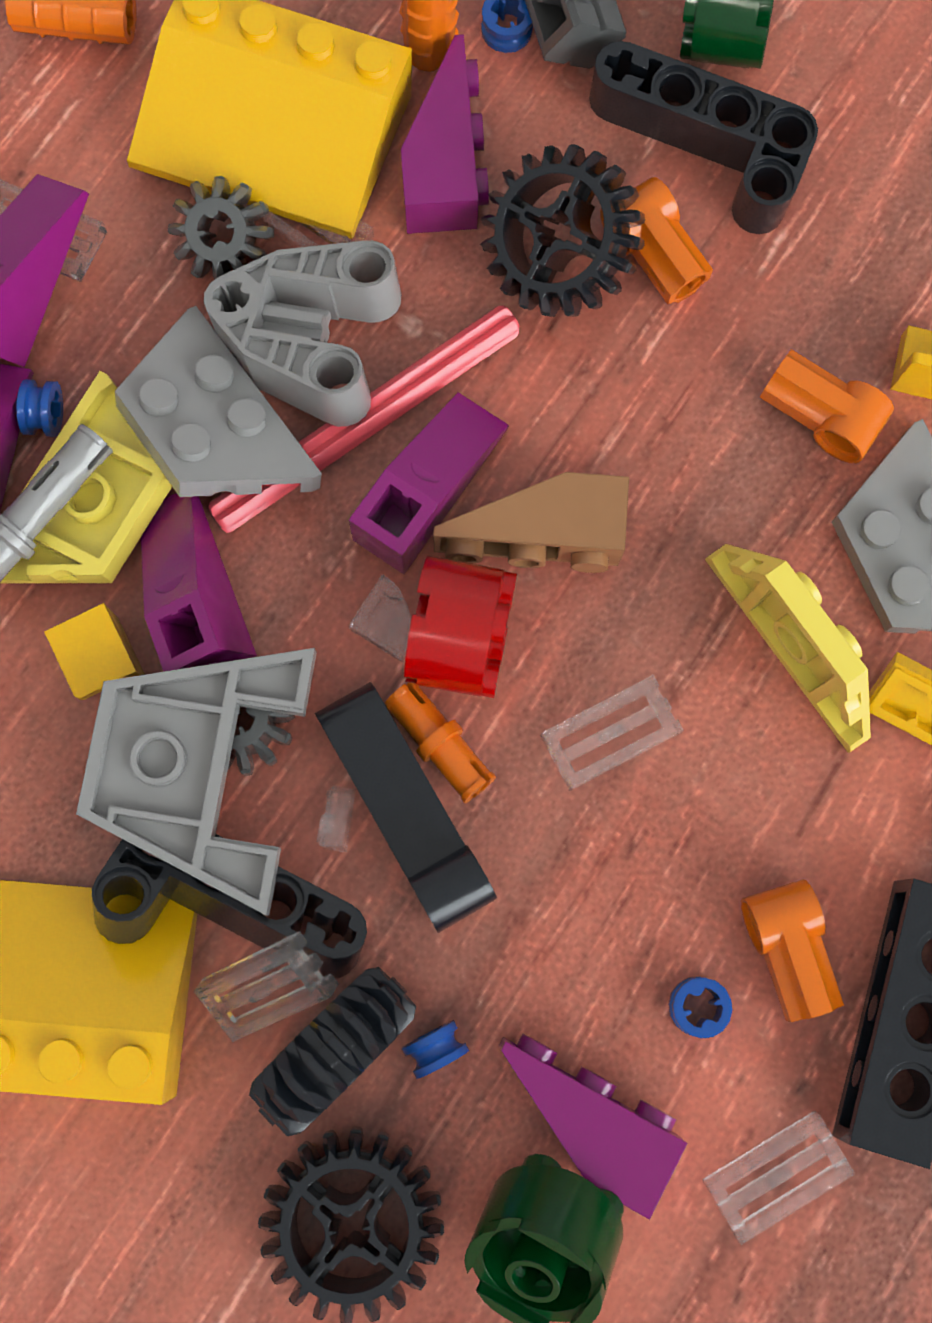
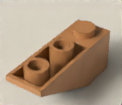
[433,472,629,573]

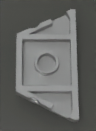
[115,306,322,497]
[832,419,932,634]

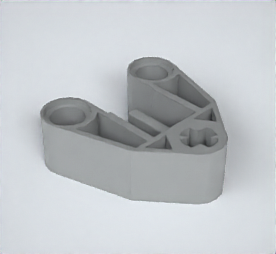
[203,240,402,427]

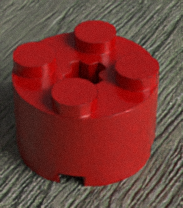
[404,556,517,698]

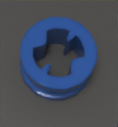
[481,0,533,53]
[17,379,63,437]
[668,977,733,1038]
[402,1020,469,1079]

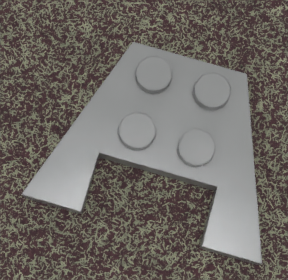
[76,648,317,916]

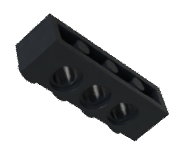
[832,878,932,1169]

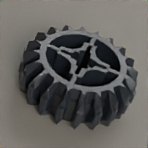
[480,144,646,317]
[249,967,416,1136]
[258,1127,444,1323]

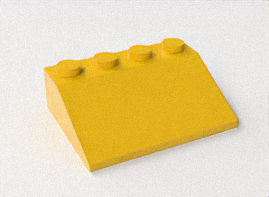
[127,0,412,240]
[0,880,197,1105]

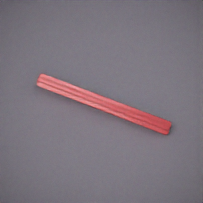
[208,305,520,533]

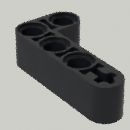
[589,41,818,234]
[315,682,497,933]
[92,834,367,979]

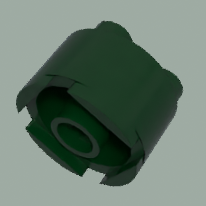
[680,0,774,69]
[464,1154,624,1323]

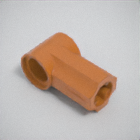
[600,177,713,304]
[760,349,894,464]
[741,879,844,1022]

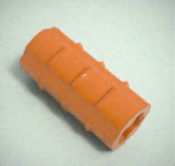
[5,0,137,45]
[399,0,459,72]

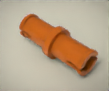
[384,683,496,804]

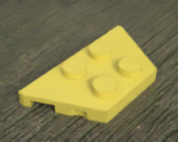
[0,371,172,583]
[705,544,871,753]

